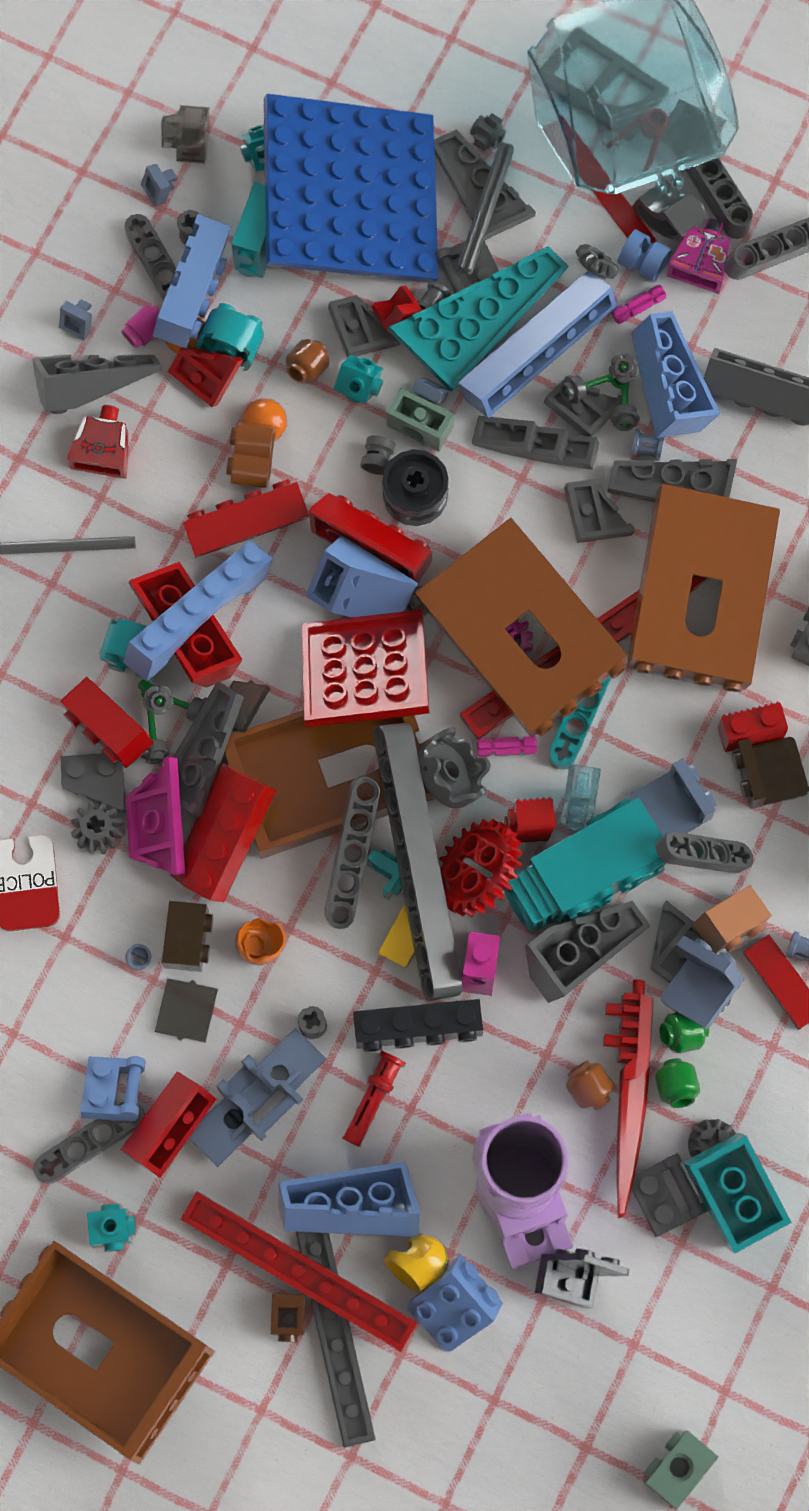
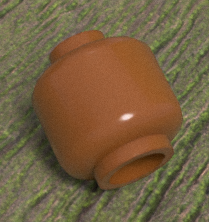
[286,339,329,383]
[566,1060,614,1110]

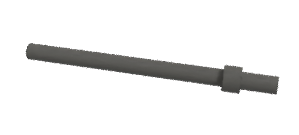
[0,536,136,555]

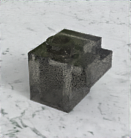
[161,105,210,164]

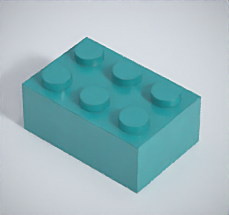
[683,1133,792,1253]

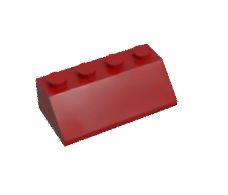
[309,493,432,585]
[128,561,243,688]
[170,763,277,902]

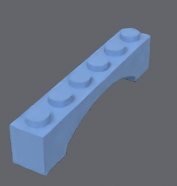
[124,540,273,682]

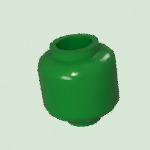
[659,1012,709,1053]
[655,1058,700,1108]

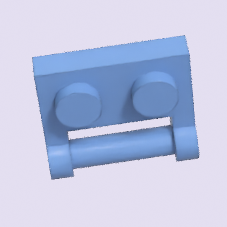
[80,1056,146,1121]

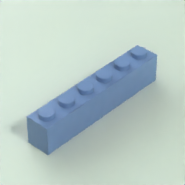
[458,271,617,418]

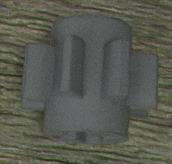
[470,113,506,152]

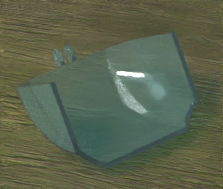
[527,0,739,196]

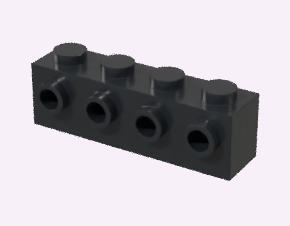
[353,999,483,1052]

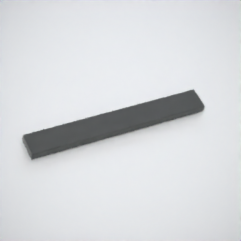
[296,1232,376,1448]

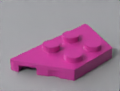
[125,757,186,876]

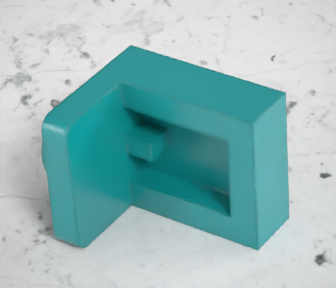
[367,848,402,900]

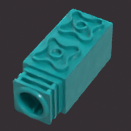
[504,797,667,934]

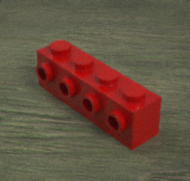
[183,479,309,558]

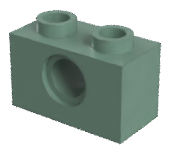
[387,388,454,452]
[643,1430,718,1509]

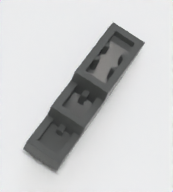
[471,416,600,470]

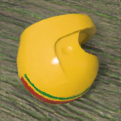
[384,1234,449,1293]

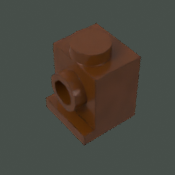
[271,1294,307,1342]

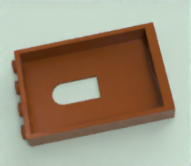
[626,484,780,692]
[415,517,628,738]
[224,710,435,859]
[0,1240,215,1465]

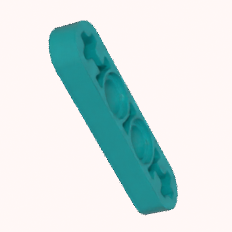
[549,677,611,770]

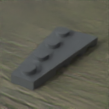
[434,129,536,240]
[607,459,738,502]
[173,681,244,817]

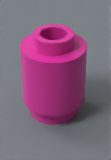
[121,305,160,349]

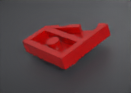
[168,347,243,407]

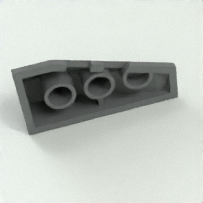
[32,355,162,414]
[525,901,651,1003]

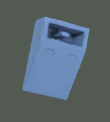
[306,535,418,618]

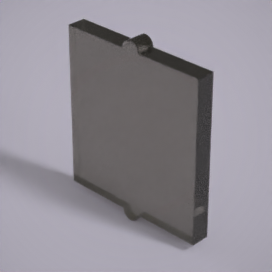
[229,680,271,733]
[155,978,218,1043]

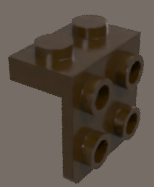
[732,737,809,809]

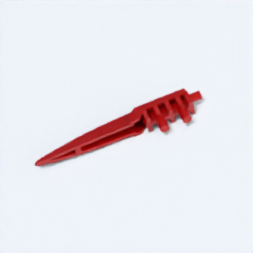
[603,980,654,1218]

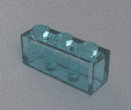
[560,764,601,830]

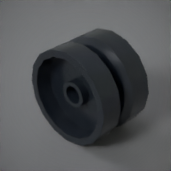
[382,449,449,526]

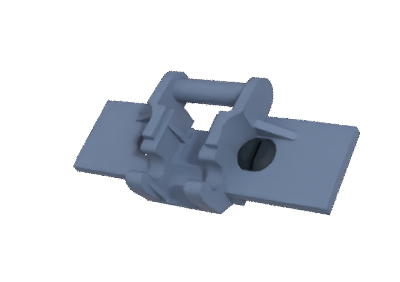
[189,1028,326,1167]

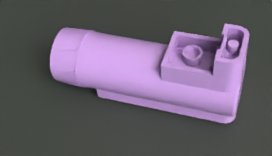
[472,1113,573,1270]

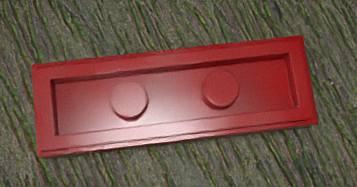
[743,934,809,1030]

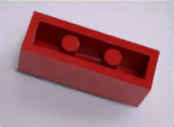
[60,676,153,769]
[120,1071,217,1178]

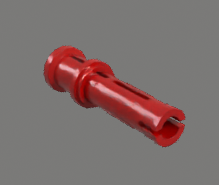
[342,1050,406,1147]

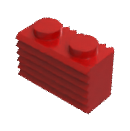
[717,701,788,753]
[504,796,556,843]

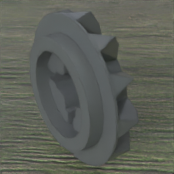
[576,244,618,279]
[688,1119,736,1158]

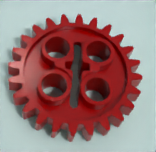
[439,819,523,917]

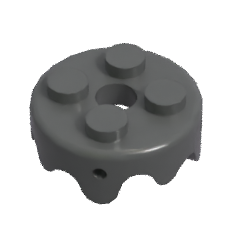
[417,727,491,809]

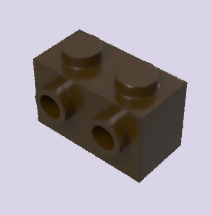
[162,901,214,972]

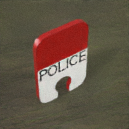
[0,835,60,932]

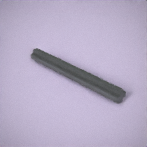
[457,142,514,275]

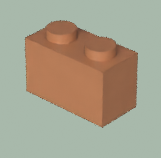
[693,885,772,954]

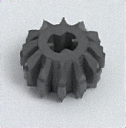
[71,802,124,854]

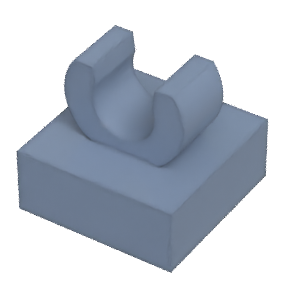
[141,164,178,207]
[59,299,92,340]
[412,377,450,405]

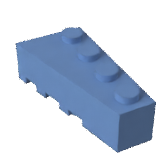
[153,214,231,348]
[631,312,720,438]
[278,1161,421,1237]

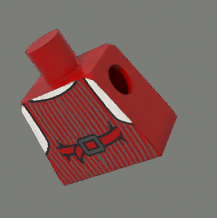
[67,405,129,479]

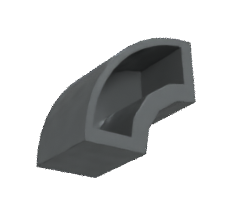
[632,179,708,239]

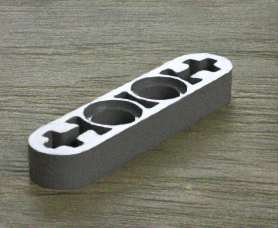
[124,214,176,302]
[655,832,753,873]
[33,1102,145,1184]

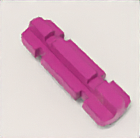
[611,285,666,324]
[477,736,537,757]

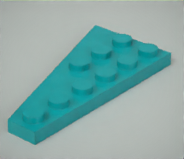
[387,246,569,392]

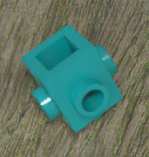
[240,125,265,171]
[333,355,384,404]
[87,1204,136,1252]

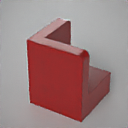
[371,285,423,334]

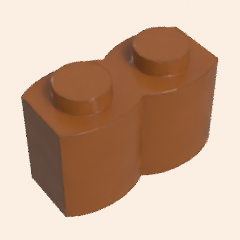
[226,421,276,488]

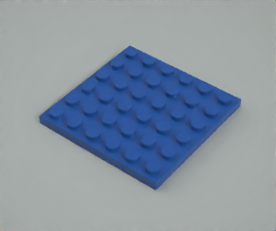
[263,94,439,283]

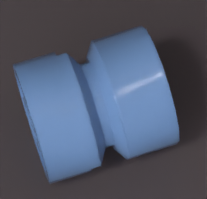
[617,229,672,283]

